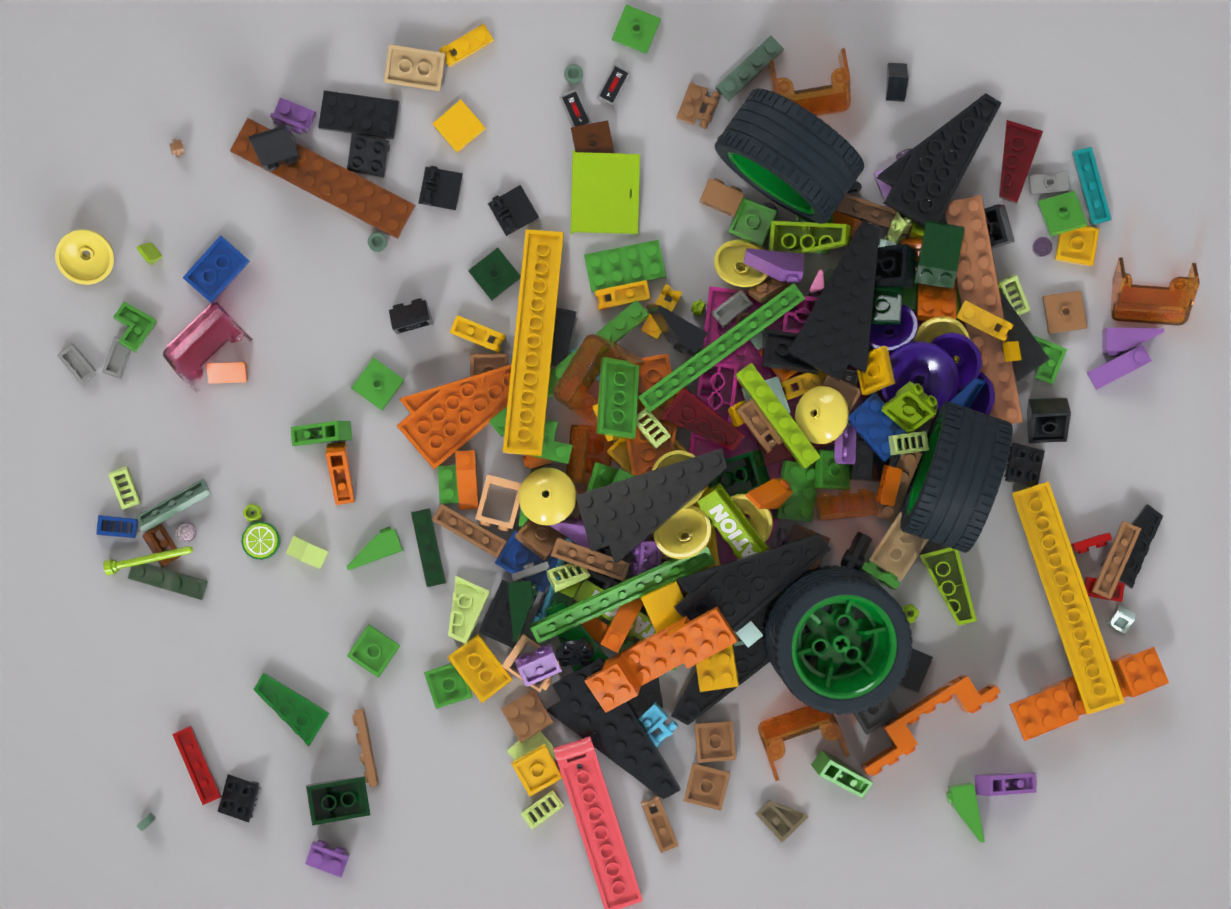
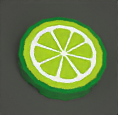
[241,521,281,560]

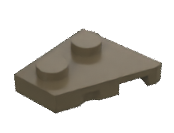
[755,800,809,843]

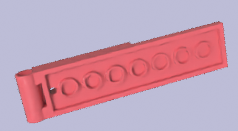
[553,736,643,909]

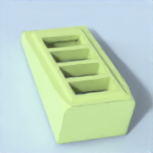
[998,275,1030,315]
[636,408,671,450]
[888,431,929,455]
[108,466,141,510]
[547,563,590,592]
[521,790,564,829]

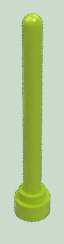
[103,546,193,575]

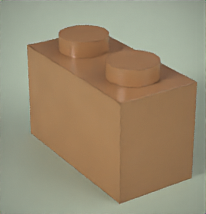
[699,178,744,218]

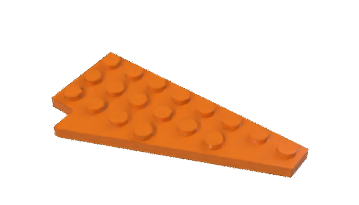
[625,354,687,476]
[396,364,551,469]

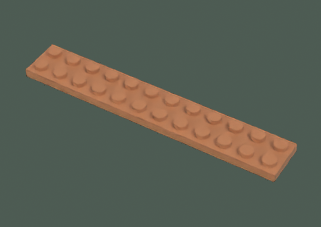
[945,195,1023,424]

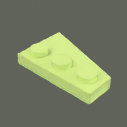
[448,576,491,644]

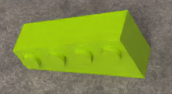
[769,221,852,255]
[919,547,977,626]

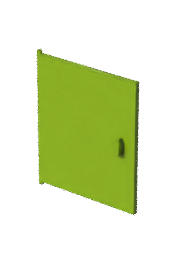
[570,150,640,234]

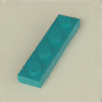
[1072,147,1112,226]

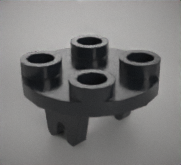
[555,637,594,667]

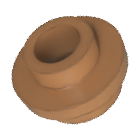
[170,139,184,158]

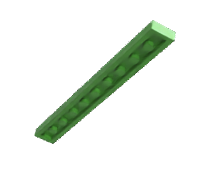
[638,283,805,413]
[489,300,649,437]
[530,546,715,644]

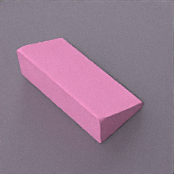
[809,270,825,296]

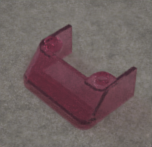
[163,302,253,393]

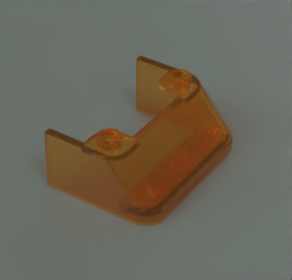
[768,48,851,116]
[1111,257,1200,326]
[553,334,645,427]
[758,706,850,781]

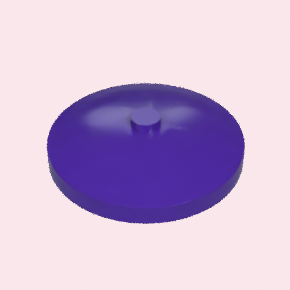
[881,341,959,414]

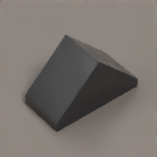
[885,63,908,102]

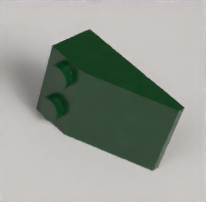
[915,221,964,289]
[709,449,770,496]
[507,581,537,642]
[306,776,370,826]

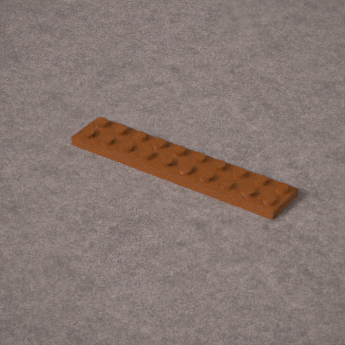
[230,118,416,239]

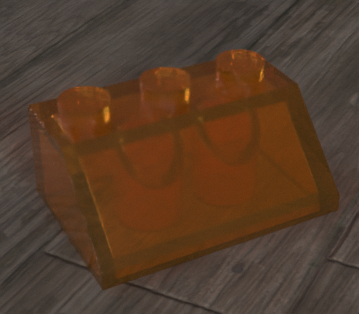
[566,425,613,485]
[815,488,879,521]

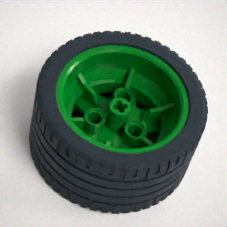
[715,88,864,224]
[900,401,1013,553]
[764,565,912,715]

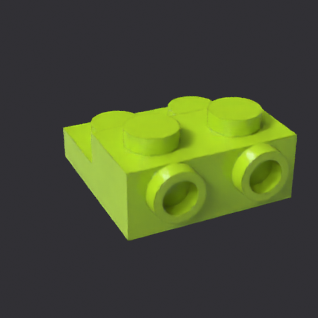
[881,381,938,433]

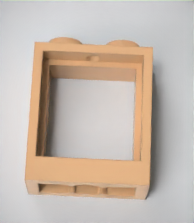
[475,475,521,532]
[502,634,562,692]

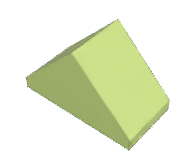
[286,536,329,569]

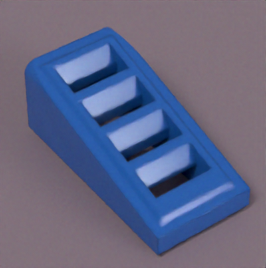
[951,378,985,408]
[96,515,137,538]

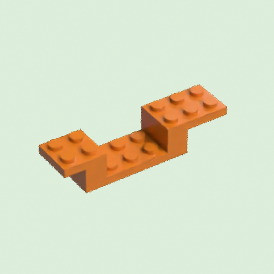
[585,607,738,713]
[1009,647,1169,741]
[860,674,1001,776]

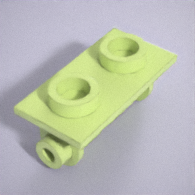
[884,212,913,245]

